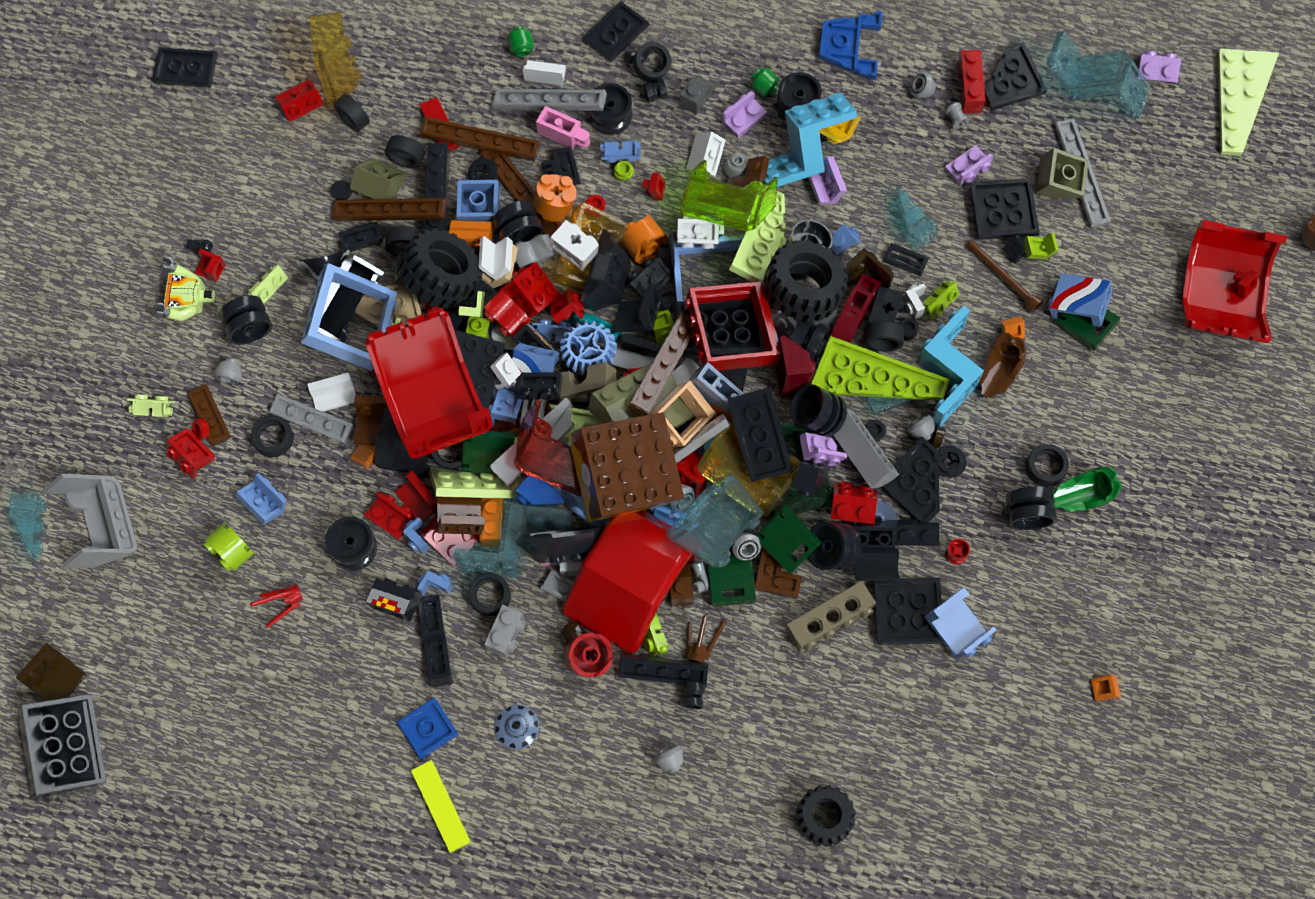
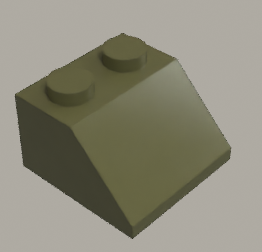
[1036,148,1089,198]
[350,158,408,199]

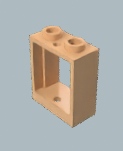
[649,380,716,449]

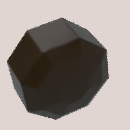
[562,622,584,643]

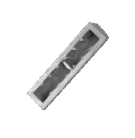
[571,342,655,375]
[834,409,899,488]

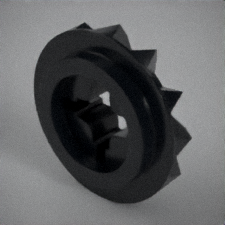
[468,158,499,180]
[938,445,967,479]

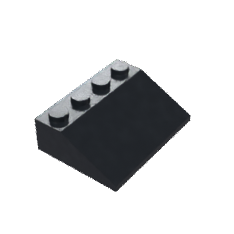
[675,299,765,358]
[18,694,107,800]

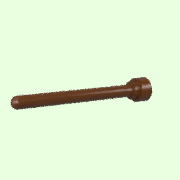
[966,240,1043,313]

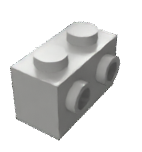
[484,605,526,659]

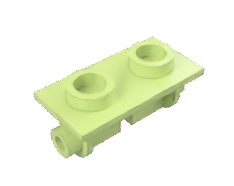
[247,265,288,304]
[127,394,175,418]

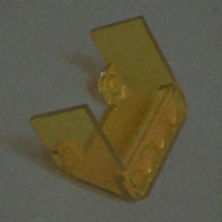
[309,12,362,107]

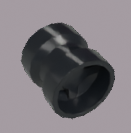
[643,79,668,103]
[681,682,706,709]

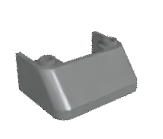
[44,474,137,568]

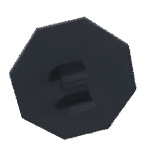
[659,227,675,272]

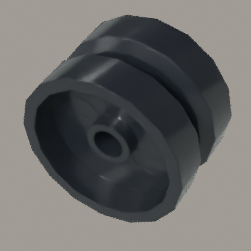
[777,72,822,120]
[589,83,633,135]
[492,201,544,245]
[219,295,273,345]
[790,320,830,363]
[1005,486,1057,530]
[325,517,377,571]
[804,522,861,570]

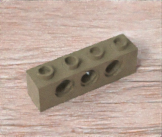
[786,581,876,652]

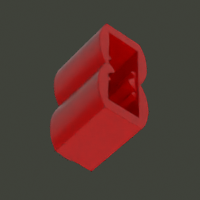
[483,290,531,338]

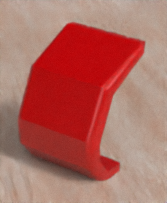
[1181,220,1287,344]
[365,307,492,458]
[562,510,700,655]

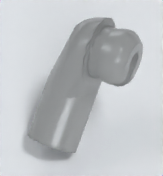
[692,561,709,593]

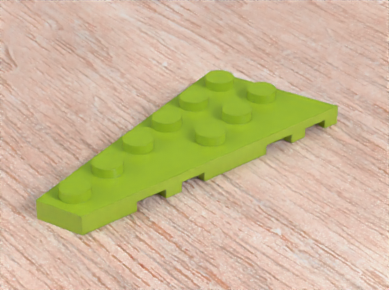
[812,336,950,401]

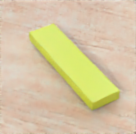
[411,760,471,853]

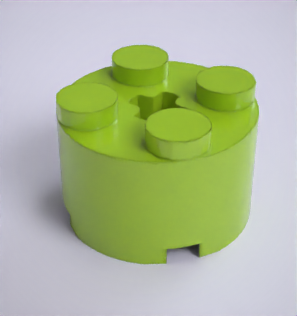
[204,522,255,571]

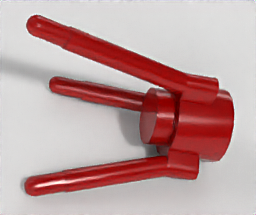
[250,584,304,628]

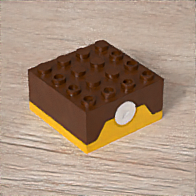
[568,412,685,522]

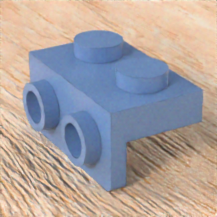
[235,473,286,525]

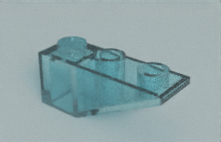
[894,186,939,251]
[9,493,46,561]

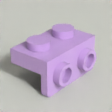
[1137,51,1181,83]
[808,156,847,205]

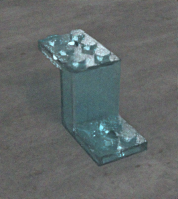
[1046,31,1150,119]
[454,503,574,578]

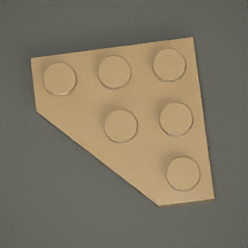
[356,284,422,327]

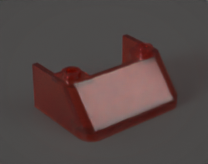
[513,399,582,497]

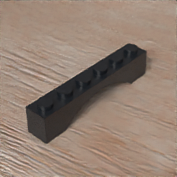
[424,143,450,231]

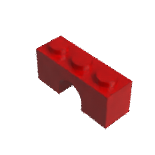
[958,50,985,113]

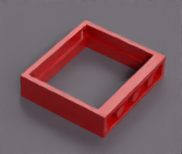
[684,281,782,371]

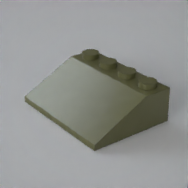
[588,362,694,429]

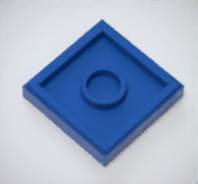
[397,697,459,760]

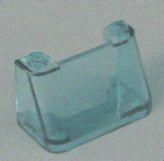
[666,473,764,568]

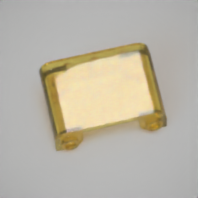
[698,417,801,516]

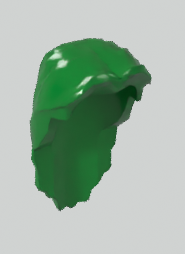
[1054,466,1122,513]

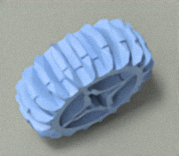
[560,320,617,376]

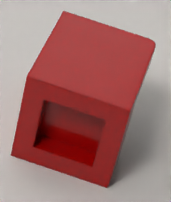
[195,249,226,282]

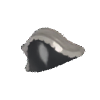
[296,250,350,280]

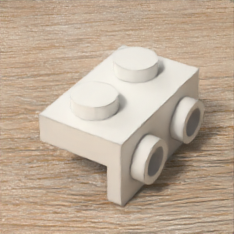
[677,219,719,249]

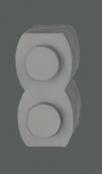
[515,234,558,271]

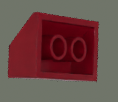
[775,336,815,400]

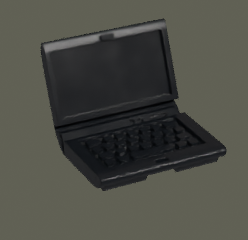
[375,406,428,477]

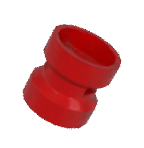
[945,539,970,565]

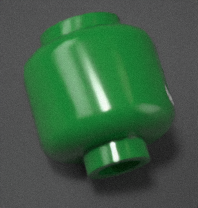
[507,26,534,57]
[750,67,779,97]

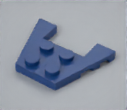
[819,11,883,80]

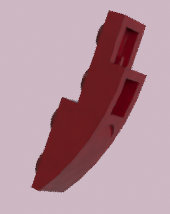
[826,274,881,347]

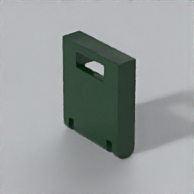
[1054,309,1120,352]
[461,431,515,474]
[756,506,822,574]
[707,554,756,607]

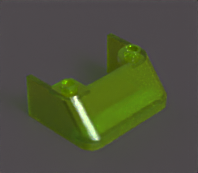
[680,160,778,231]

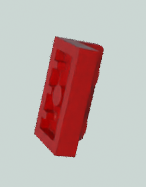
[275,79,324,122]
[550,288,584,323]
[166,428,215,479]
[364,492,414,541]

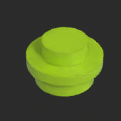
[614,161,634,181]

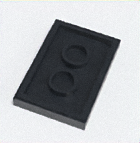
[582,1,650,63]
[152,47,218,88]

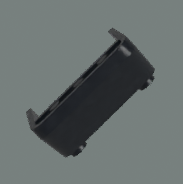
[305,255,384,343]

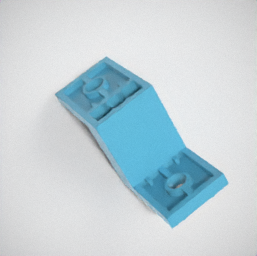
[764,93,857,190]
[919,306,984,427]

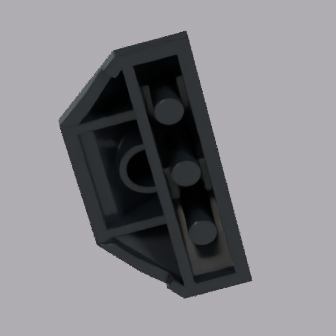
[580,229,632,311]
[517,524,606,565]

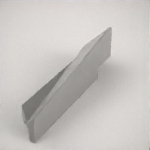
[490,398,572,488]

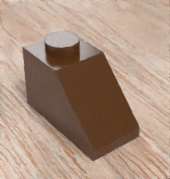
[670,562,693,606]

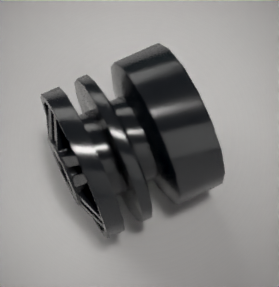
[786,219,833,275]
[789,384,847,437]

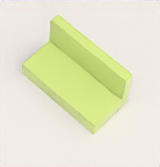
[459,291,485,317]

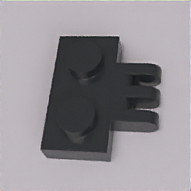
[541,146,581,186]

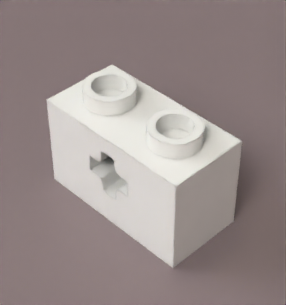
[550,220,599,270]

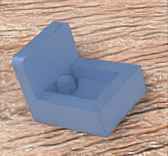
[831,224,862,256]
[403,517,429,554]
[417,570,453,596]

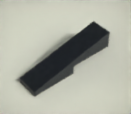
[418,595,453,688]

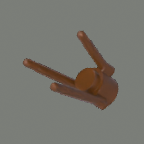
[685,615,726,663]

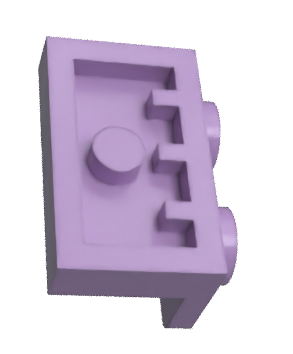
[722,91,767,138]
[944,145,993,186]
[800,433,847,466]

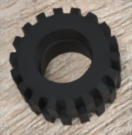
[796,785,856,847]

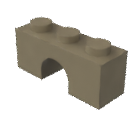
[552,362,616,404]

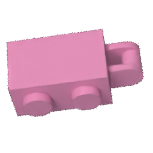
[536,106,590,149]

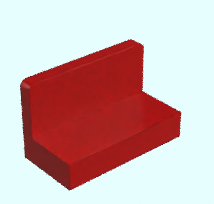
[395,471,437,522]

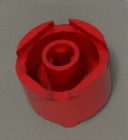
[564,632,613,678]

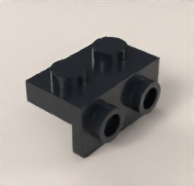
[514,373,563,400]

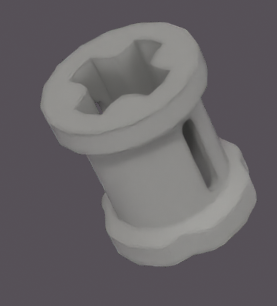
[945,103,969,129]

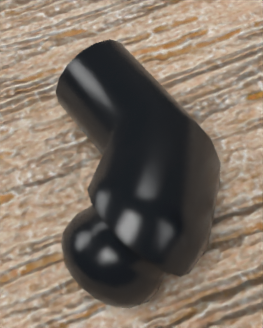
[624,51,652,64]
[187,239,213,253]

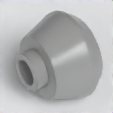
[910,72,936,98]
[724,153,748,179]
[214,359,242,384]
[907,415,935,440]
[669,484,694,511]
[732,532,761,561]
[654,744,683,773]

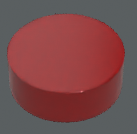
[585,195,606,215]
[192,418,209,440]

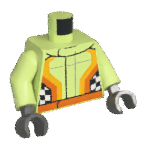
[154,257,215,321]

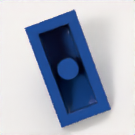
[512,471,565,507]

